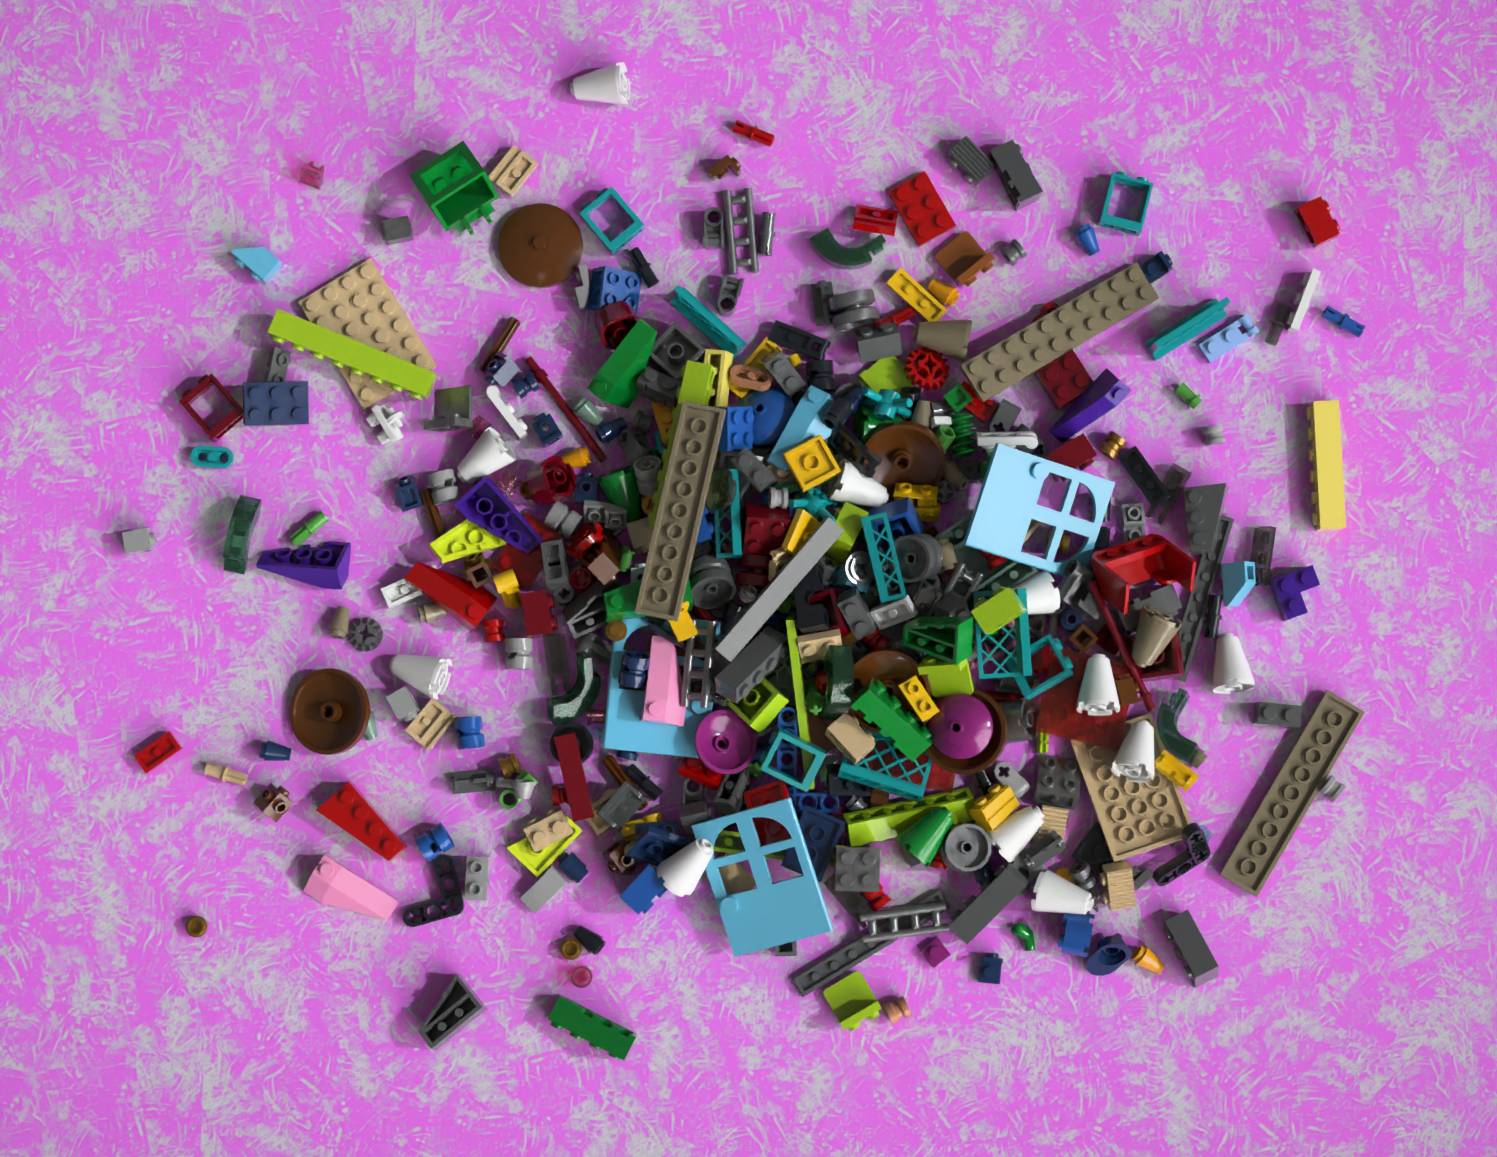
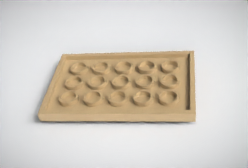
[298,258,438,410]
[1070,713,1192,863]

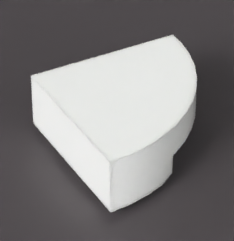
[930,416,952,431]

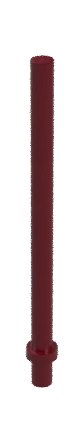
[1087,580,1156,712]

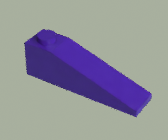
[1048,368,1132,443]
[454,475,544,554]
[256,541,351,590]

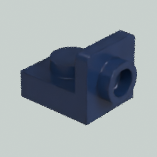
[1139,251,1173,284]
[394,476,423,512]
[978,952,1003,984]

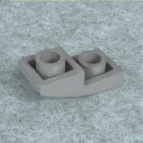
[573,263,590,312]
[584,500,627,529]
[1122,503,1145,542]
[520,866,568,913]

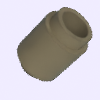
[938,538,958,571]

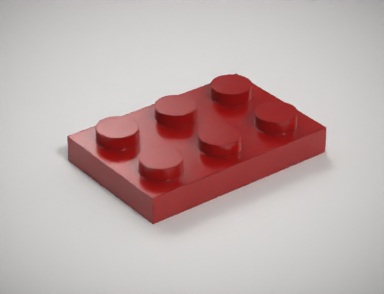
[888,171,956,247]
[494,513,563,590]
[743,780,791,846]

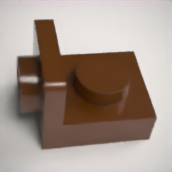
[708,155,741,181]

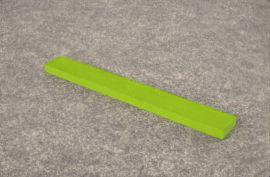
[786,616,816,789]

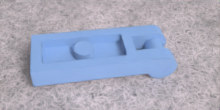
[1198,314,1259,363]

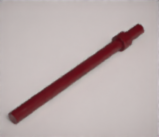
[525,356,607,463]

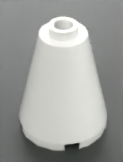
[570,62,630,105]
[457,427,517,484]
[826,459,889,507]
[1012,571,1060,615]
[1212,633,1255,694]
[389,654,452,699]
[1076,654,1120,716]
[1111,720,1155,783]
[985,805,1045,863]
[657,838,714,897]
[1031,869,1094,914]

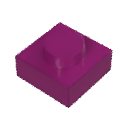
[920,937,951,968]

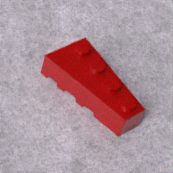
[316,782,408,861]

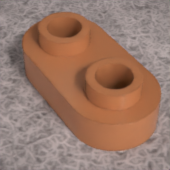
[729,365,772,391]

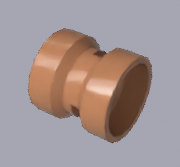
[884,996,912,1025]

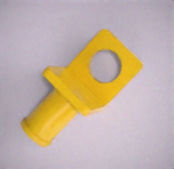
[668,601,698,642]

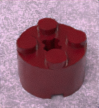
[595,301,638,350]
[525,456,576,505]

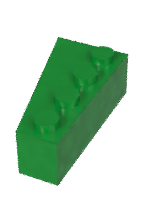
[602,577,693,622]
[850,678,932,762]
[548,995,637,1061]

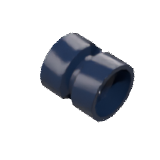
[618,651,650,688]

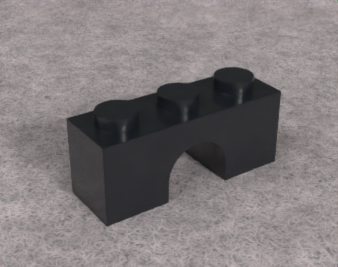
[792,564,830,635]

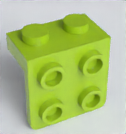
[858,356,914,398]
[918,655,974,697]
[823,971,882,1031]

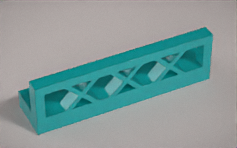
[713,469,743,559]
[861,512,907,603]

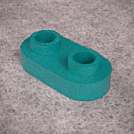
[190,445,234,469]

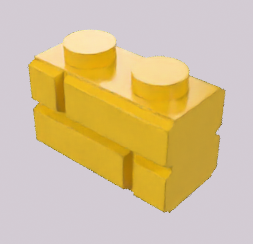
[969,784,1020,831]

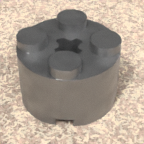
[997,698,1039,744]

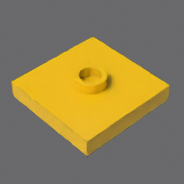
[782,434,841,492]
[781,508,820,555]

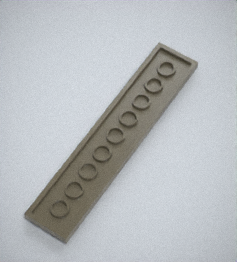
[959,262,1159,403]
[635,401,726,622]
[1219,690,1365,897]

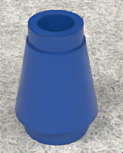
[1074,223,1100,256]

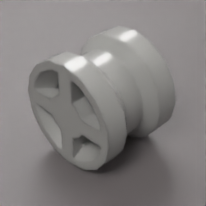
[1202,425,1226,446]
[768,487,788,509]
[1319,775,1345,802]

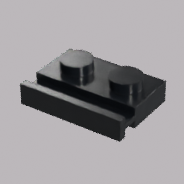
[826,764,871,797]

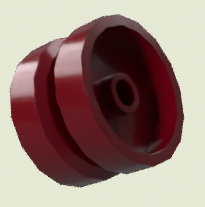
[735,554,772,590]

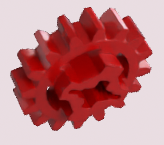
[903,347,950,392]

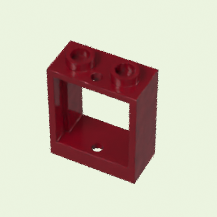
[179,373,243,442]

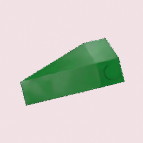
[587,318,657,409]

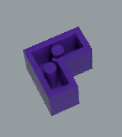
[1268,565,1320,621]

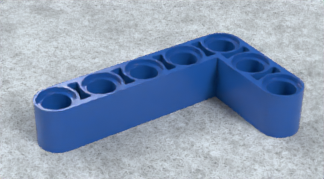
[777,704,839,813]

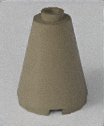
[913,319,972,362]
[1131,605,1183,668]

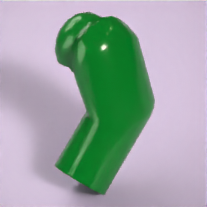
[1011,923,1036,951]

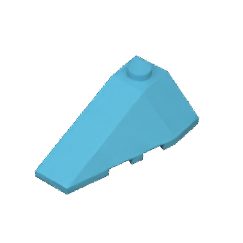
[767,385,846,471]

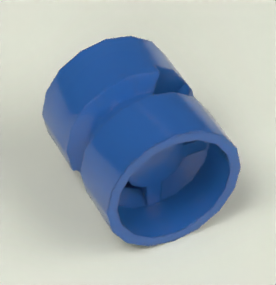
[454,716,485,750]
[414,822,455,862]

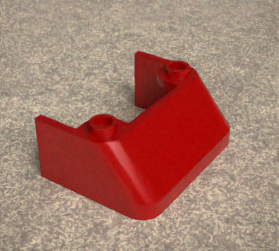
[1091,534,1196,614]

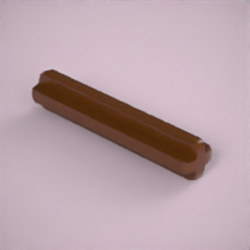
[479,317,520,372]
[420,488,446,540]
[602,755,648,811]

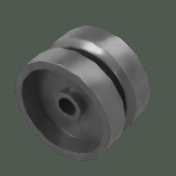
[828,289,880,331]
[938,824,991,872]

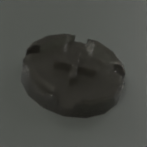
[705,467,737,510]

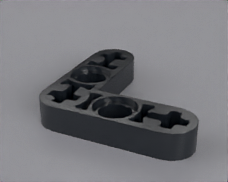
[1152,823,1211,886]
[403,854,465,927]

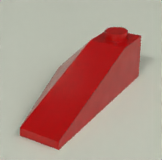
[404,562,497,631]

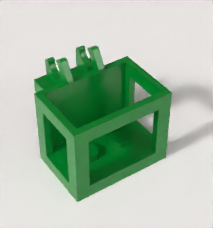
[410,141,499,235]

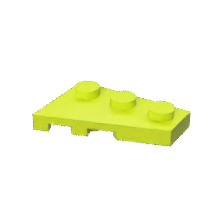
[429,519,507,563]
[507,816,583,878]

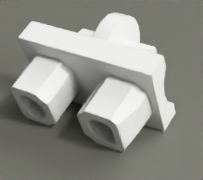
[366,404,404,444]

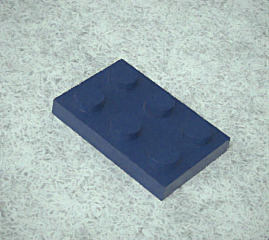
[243,381,309,426]
[780,805,846,883]
[624,825,693,867]

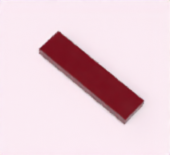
[554,732,594,822]

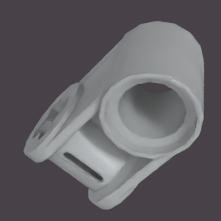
[992,762,1031,800]

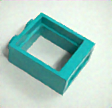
[1098,171,1154,236]
[579,186,645,255]
[1006,634,1074,700]
[758,728,826,792]

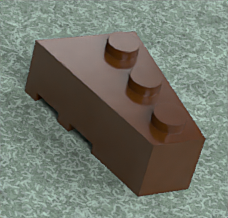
[575,525,621,585]

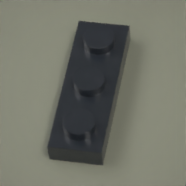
[1118,445,1172,510]

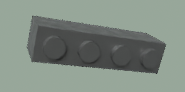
[715,626,789,704]
[948,863,1029,944]

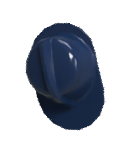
[1086,933,1132,976]

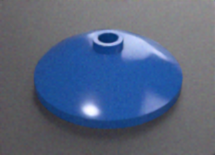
[736,385,795,446]

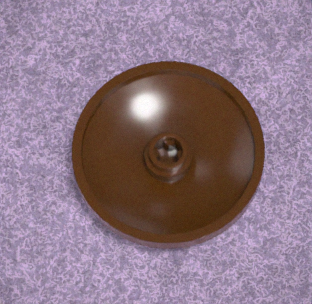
[498,203,583,289]
[863,421,945,500]
[844,649,931,734]
[290,668,370,755]
[921,689,1008,775]

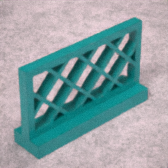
[670,285,747,359]
[1144,297,1230,361]
[973,588,1032,679]
[837,728,933,803]

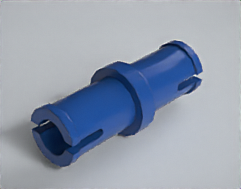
[1321,305,1365,338]

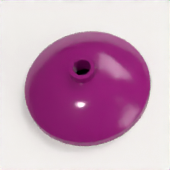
[929,694,993,759]
[694,710,757,775]

